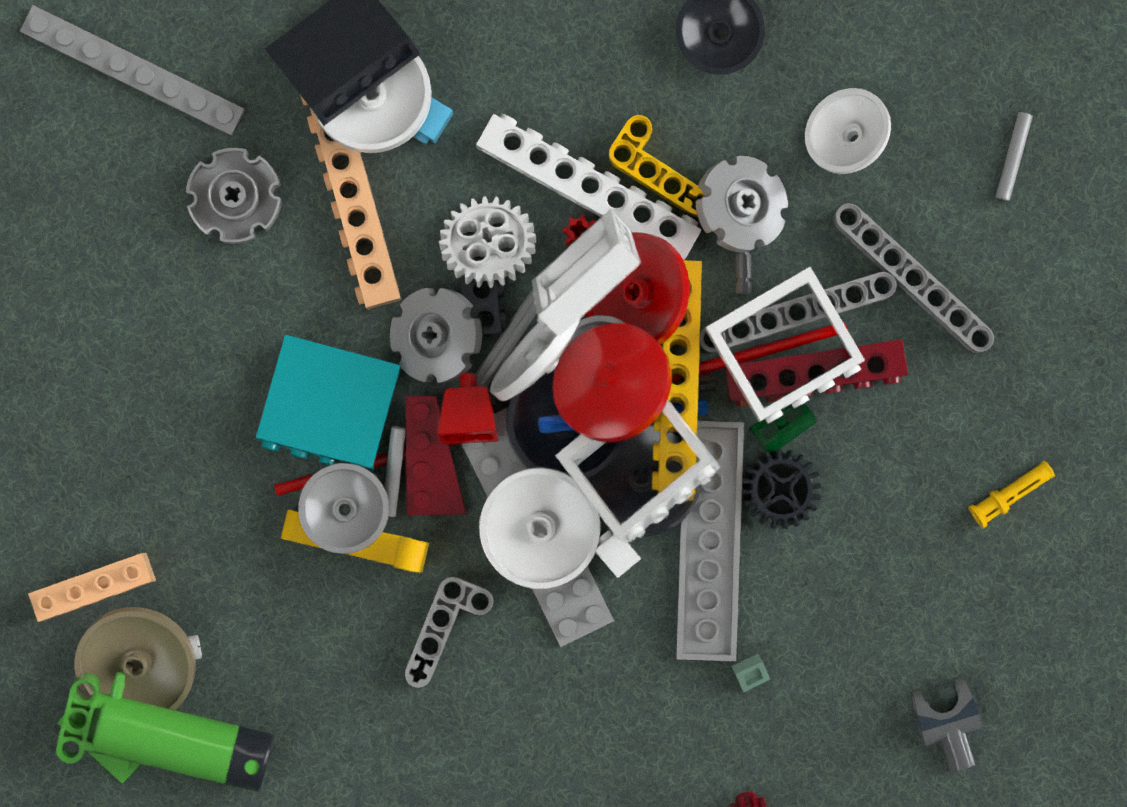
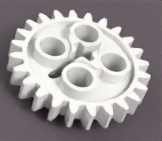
[439,196,536,288]

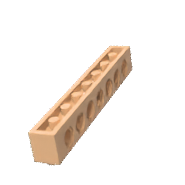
[301,96,402,310]

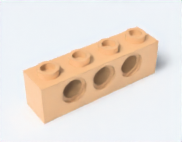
[28,553,156,622]

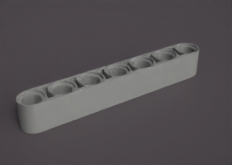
[833,203,994,353]
[699,272,897,353]

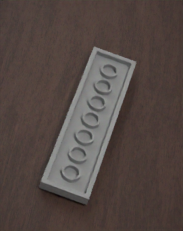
[462,408,614,647]
[676,421,744,661]

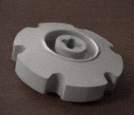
[186,148,282,244]
[696,156,788,252]
[390,288,482,383]

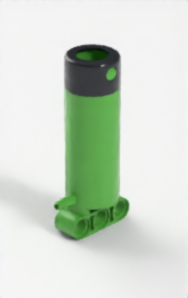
[56,672,274,792]

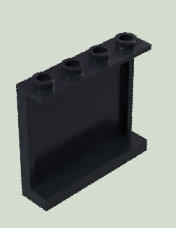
[265,0,420,126]

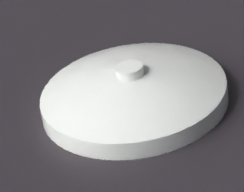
[316,56,432,153]
[490,319,580,401]
[479,467,601,589]

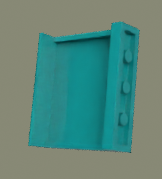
[256,335,401,472]

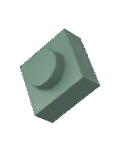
[732,654,770,692]

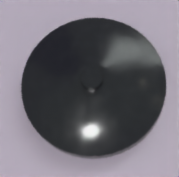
[506,369,623,479]
[587,422,702,537]

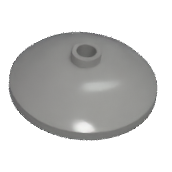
[298,463,389,554]

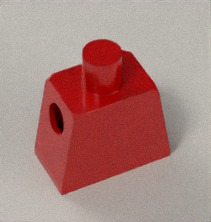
[438,373,499,445]

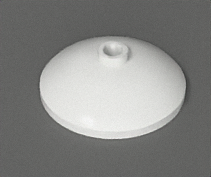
[805,88,891,174]

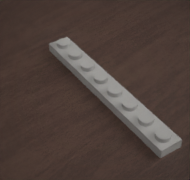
[20,5,245,136]

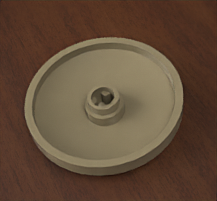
[74,607,196,710]

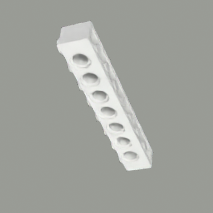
[476,113,702,260]

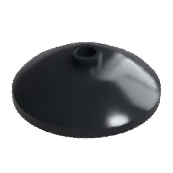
[676,0,765,75]

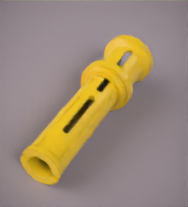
[968,461,1055,529]

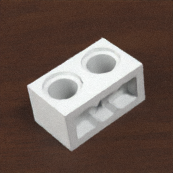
[595,530,641,578]

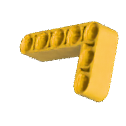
[281,509,429,573]

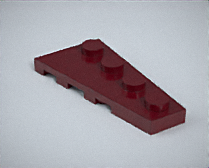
[406,395,466,515]

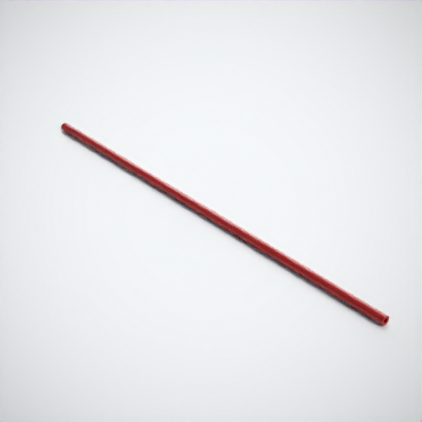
[274,321,847,496]

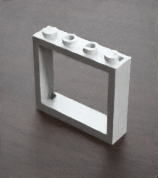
[532,209,640,337]
[705,267,865,424]
[556,400,720,544]

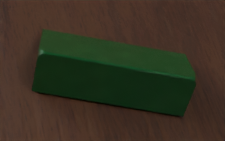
[749,403,817,455]

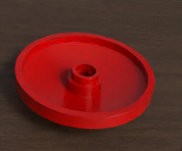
[585,232,690,345]
[553,323,672,442]

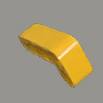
[609,115,703,217]

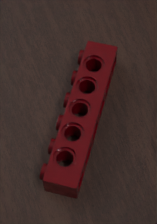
[724,339,908,407]

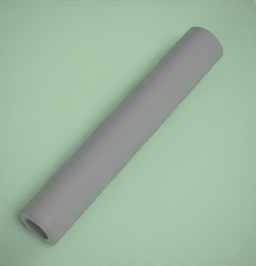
[995,112,1033,202]
[384,426,406,517]

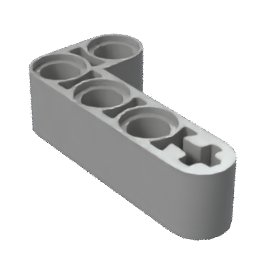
[405,577,494,688]

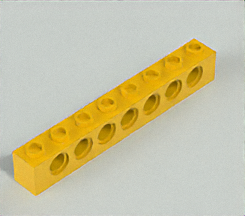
[652,260,702,501]

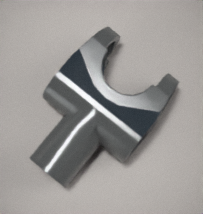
[911,676,982,772]

